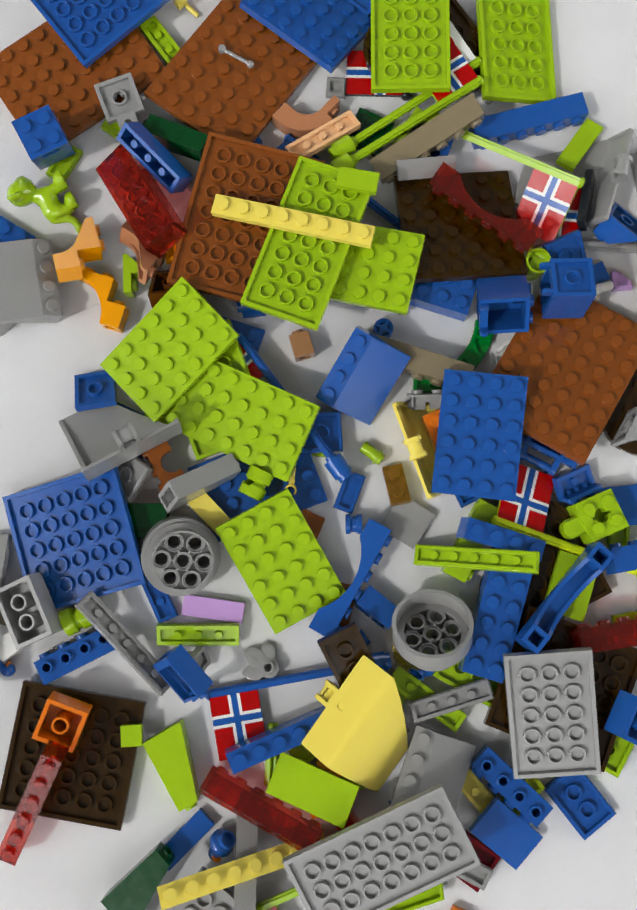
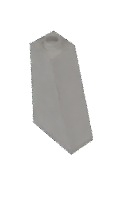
[158,453,241,513]

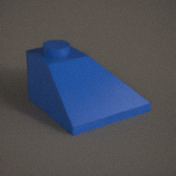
[593,202,637,244]

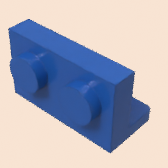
[552,464,603,504]

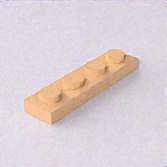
[285,110,361,157]

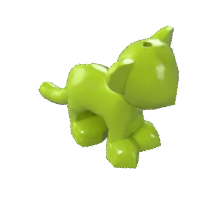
[7,170,82,233]

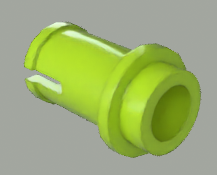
[359,441,385,465]

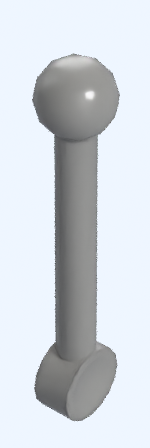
[218,44,254,69]

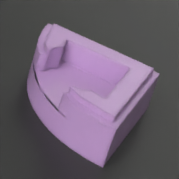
[610,271,633,292]

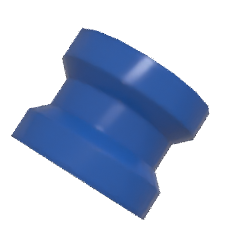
[373,318,393,338]
[345,514,362,534]

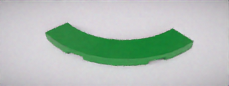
[413,320,493,393]

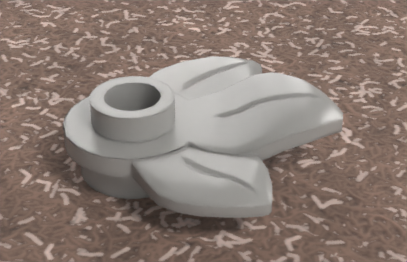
[242,641,280,681]

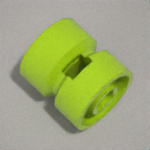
[525,248,551,281]
[238,465,274,502]
[58,604,93,636]

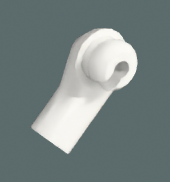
[594,280,614,302]

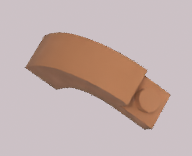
[272,95,340,139]

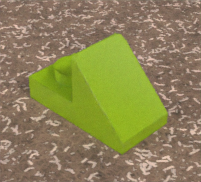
[123,254,138,298]

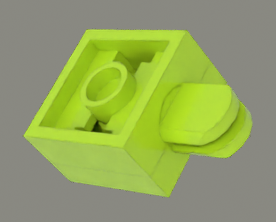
[559,488,629,544]

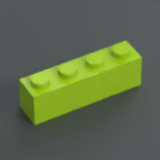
[440,499,498,583]

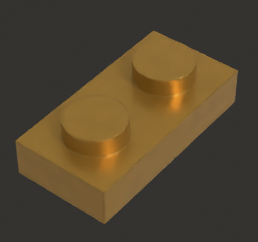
[382,463,411,507]

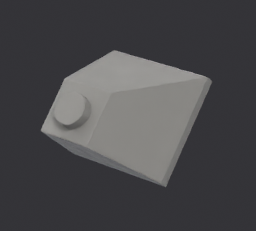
[610,406,637,447]

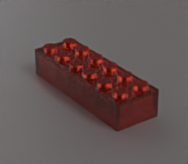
[96,144,188,258]

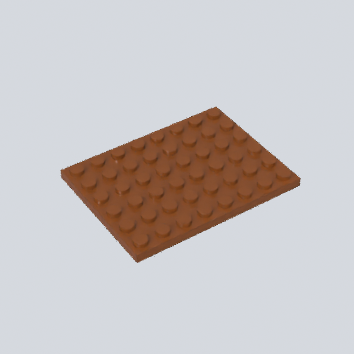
[144,0,317,142]
[0,21,165,141]
[166,131,325,302]
[492,293,637,466]

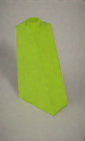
[143,719,200,812]

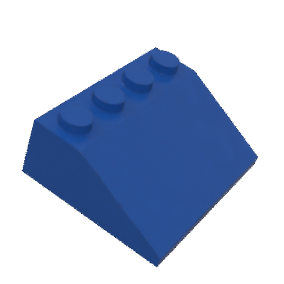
[316,326,411,425]

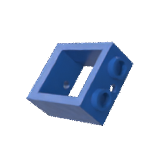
[152,644,214,703]

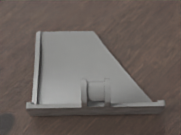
[513,128,634,228]
[59,405,183,481]

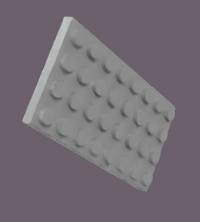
[282,783,481,910]

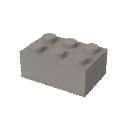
[0,572,63,650]

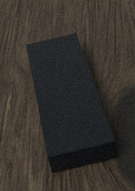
[576,169,596,231]

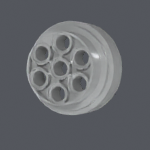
[141,515,221,596]
[392,589,474,672]

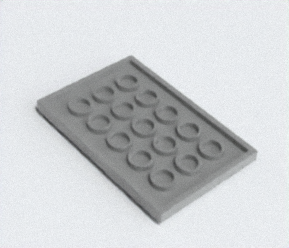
[503,647,601,779]

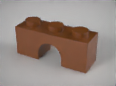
[142,441,184,491]

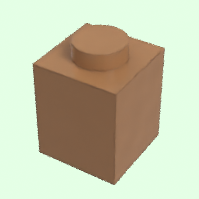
[289,329,315,362]

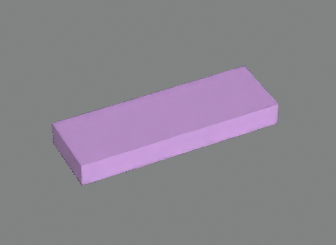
[181,595,245,624]

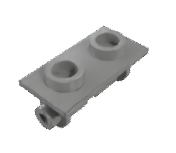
[407,389,442,410]

